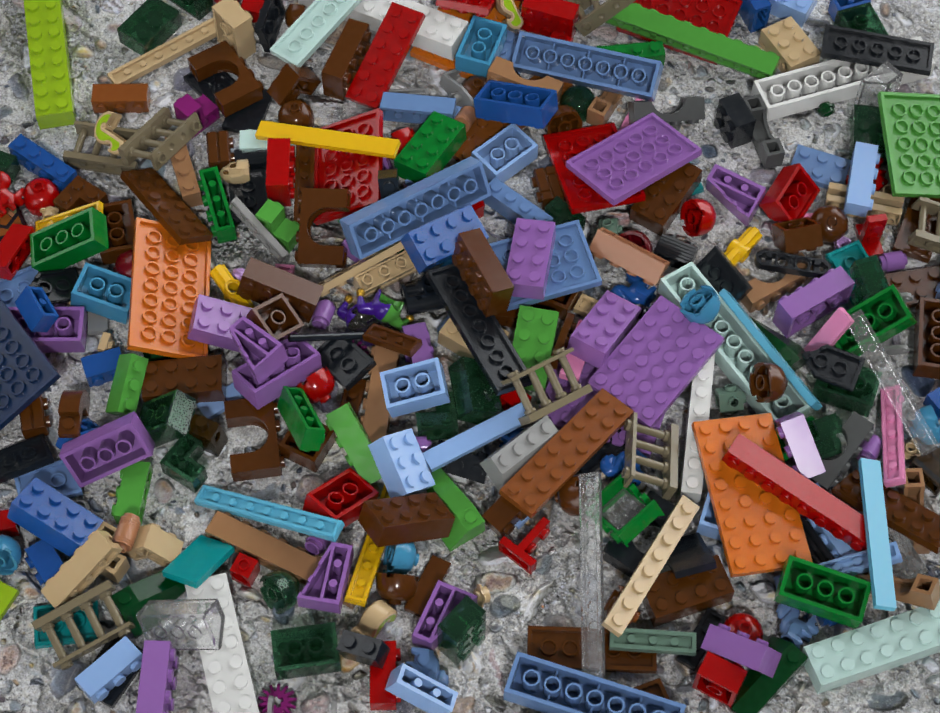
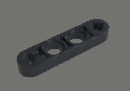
[754,250,831,278]

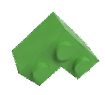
[255,199,300,253]

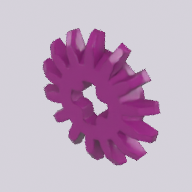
[258,683,297,713]

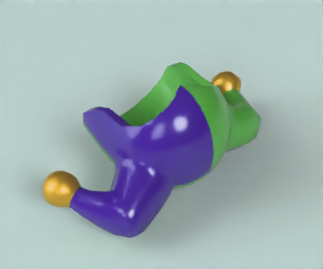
[356,289,414,330]

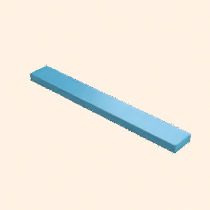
[719,288,823,411]
[858,458,897,612]
[194,484,345,542]

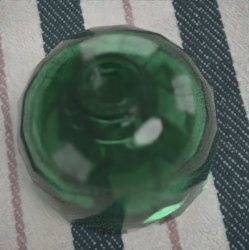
[560,85,595,122]
[260,570,300,614]

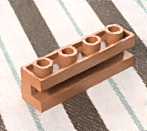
[589,227,670,286]

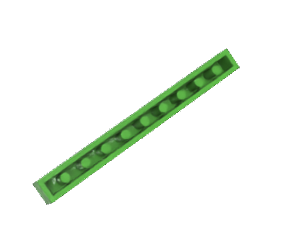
[605,3,780,79]

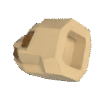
[220,159,250,184]

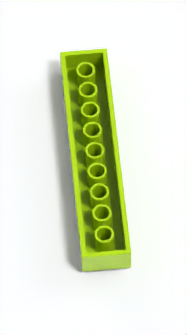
[24,0,76,130]

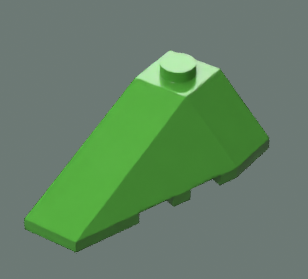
[426,468,485,552]

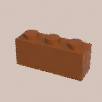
[91,84,151,113]

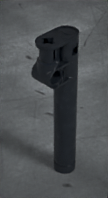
[399,275,445,316]

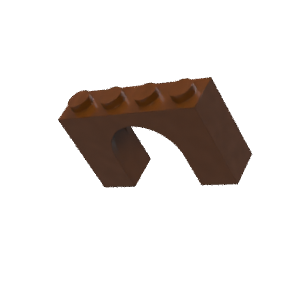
[187,40,264,117]
[295,188,351,268]
[224,398,285,482]

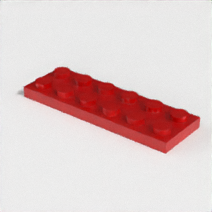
[345,2,426,110]

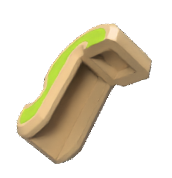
[496,0,524,31]
[94,111,127,157]
[350,600,397,638]

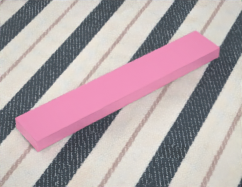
[880,385,906,488]

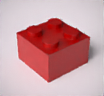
[692,651,748,707]

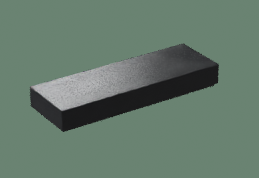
[676,607,727,671]

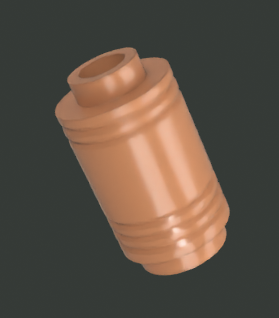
[454,106,477,133]
[112,513,141,553]

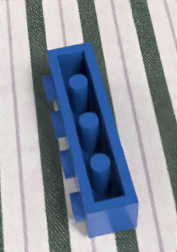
[8,134,77,192]

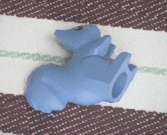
[776,603,819,649]
[405,647,449,687]

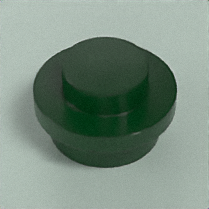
[817,102,835,117]

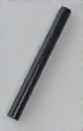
[288,331,364,342]

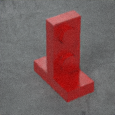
[854,213,888,259]
[499,517,550,575]

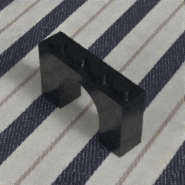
[603,490,691,577]

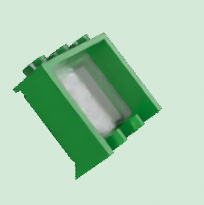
[585,473,665,547]

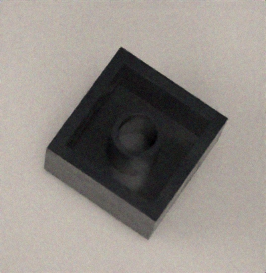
[714,93,756,149]

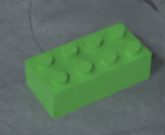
[512,305,559,392]

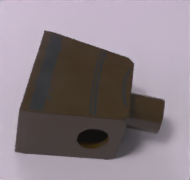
[184,414,228,456]
[909,447,940,497]

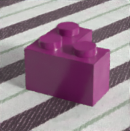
[173,94,220,139]

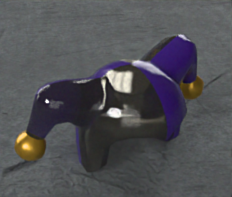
[337,295,380,347]

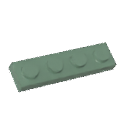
[609,628,696,656]

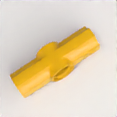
[724,227,763,267]
[210,264,255,308]

